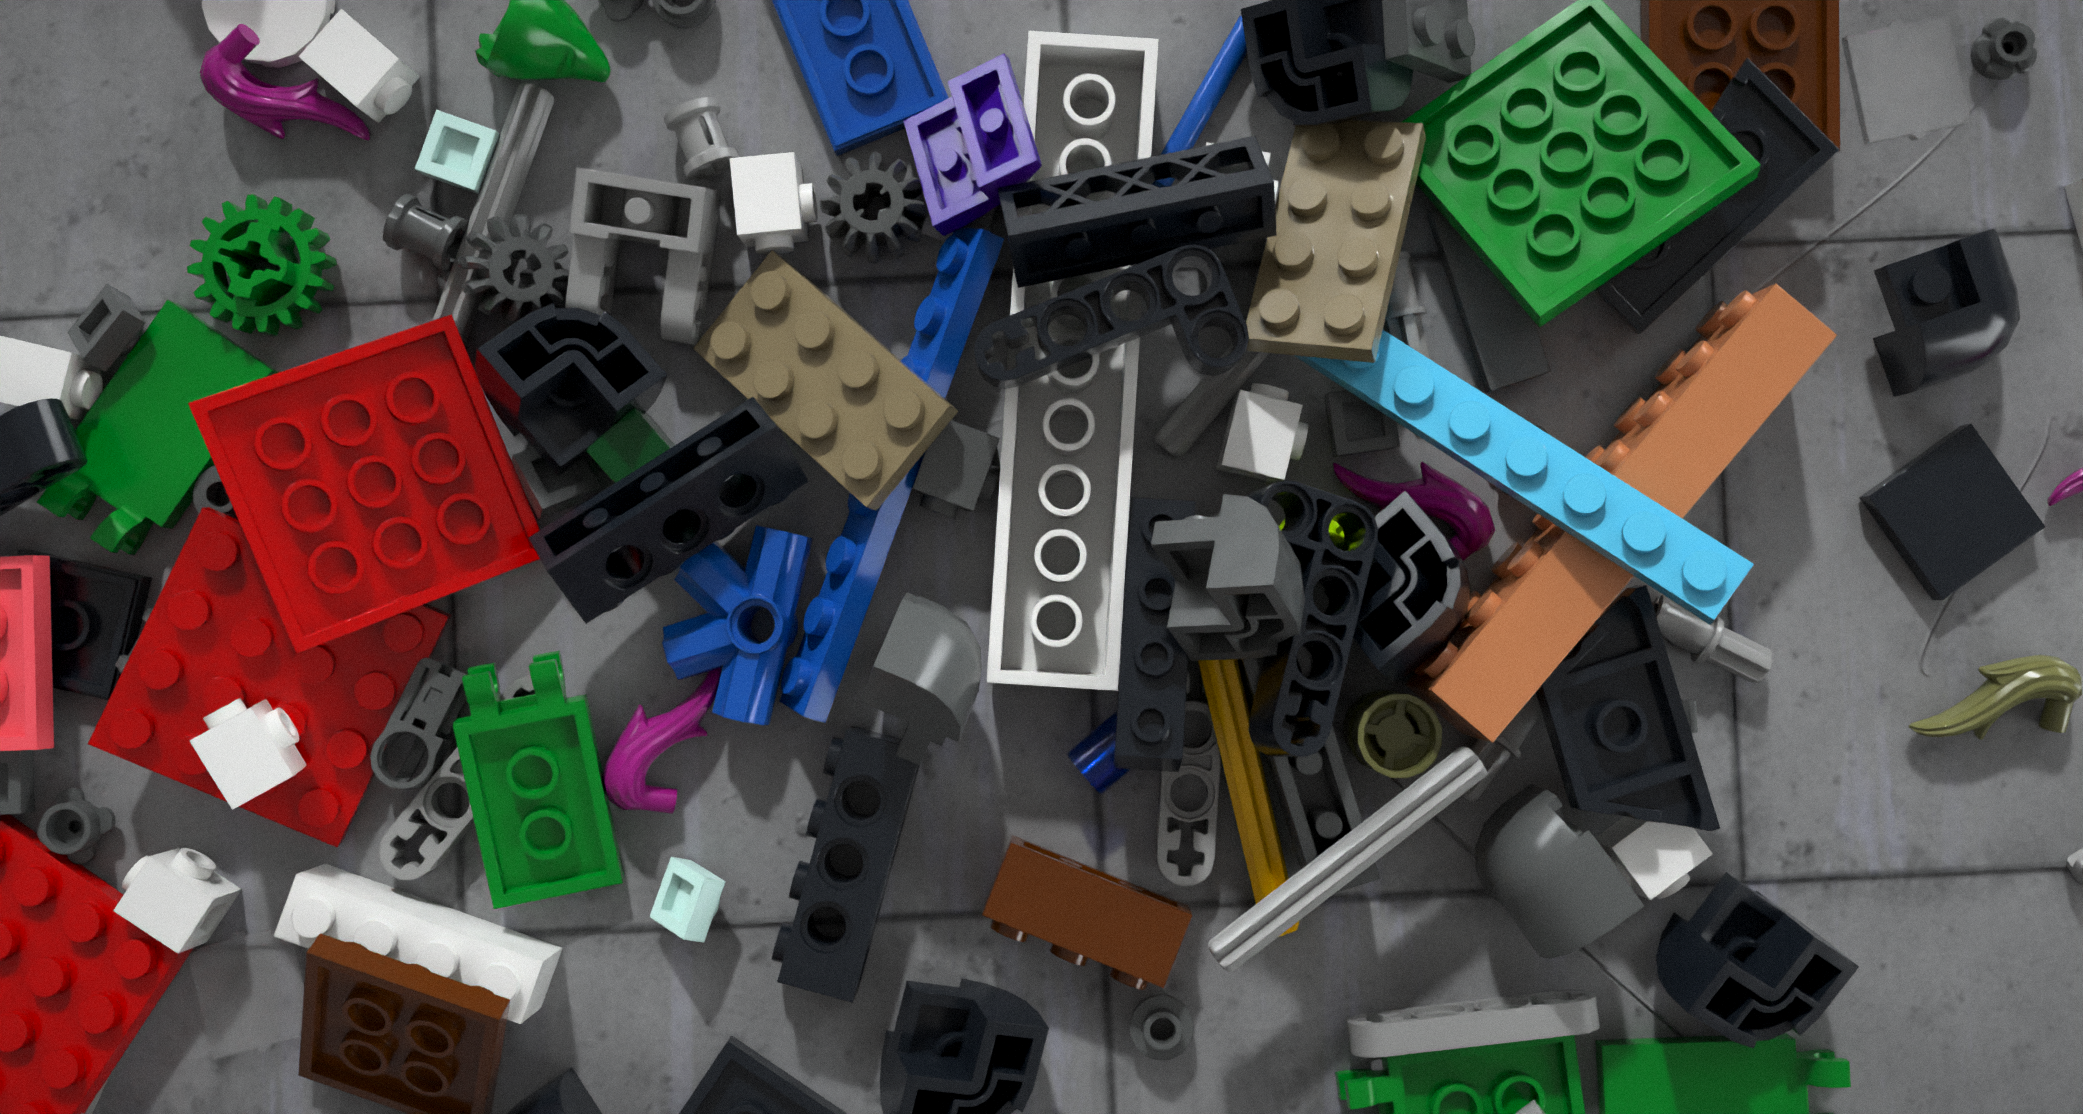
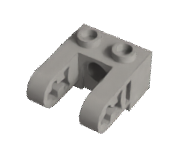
[565,167,721,345]

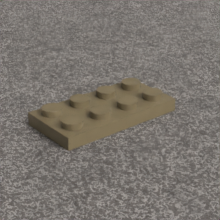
[1246,120,1426,363]
[693,250,958,511]

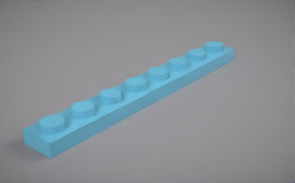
[1294,330,1754,625]

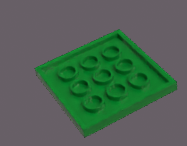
[1402,0,1761,328]

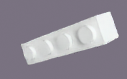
[274,864,563,1024]

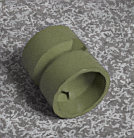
[1343,690,1442,778]

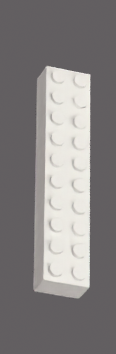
[987,31,1159,691]

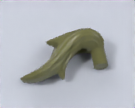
[1909,654,2082,740]

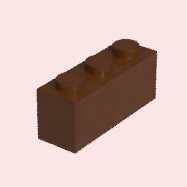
[982,835,1193,990]

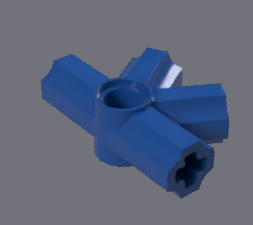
[662,525,813,726]

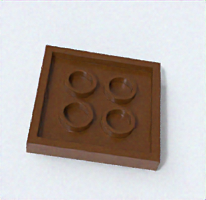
[1641,0,1840,153]
[298,933,510,1114]

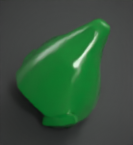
[475,0,611,82]

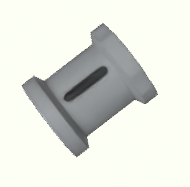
[664,97,739,180]

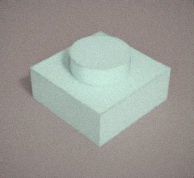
[415,110,500,194]
[650,857,726,943]

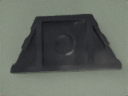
[1536,585,1720,831]

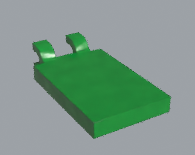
[37,300,279,555]
[453,651,624,909]
[1595,1033,1851,1114]
[1335,1035,1585,1114]

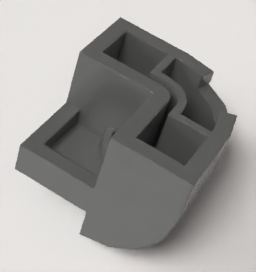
[1151,494,1305,661]
[860,592,982,765]
[1475,784,1645,959]

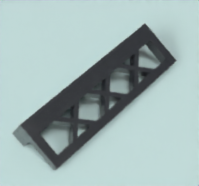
[997,136,1277,288]

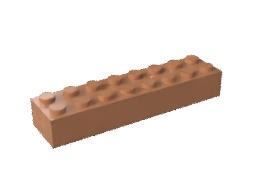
[1406,283,1837,743]

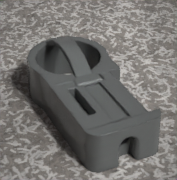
[370,658,468,790]

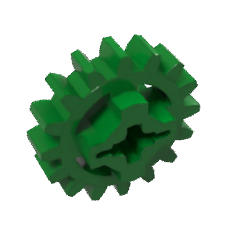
[187,194,337,336]

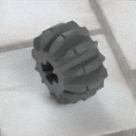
[820,152,929,264]
[458,214,569,324]

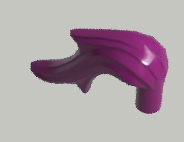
[200,24,370,141]
[1333,461,1495,561]
[603,668,722,814]

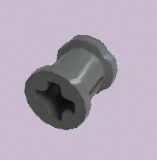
[383,194,469,272]

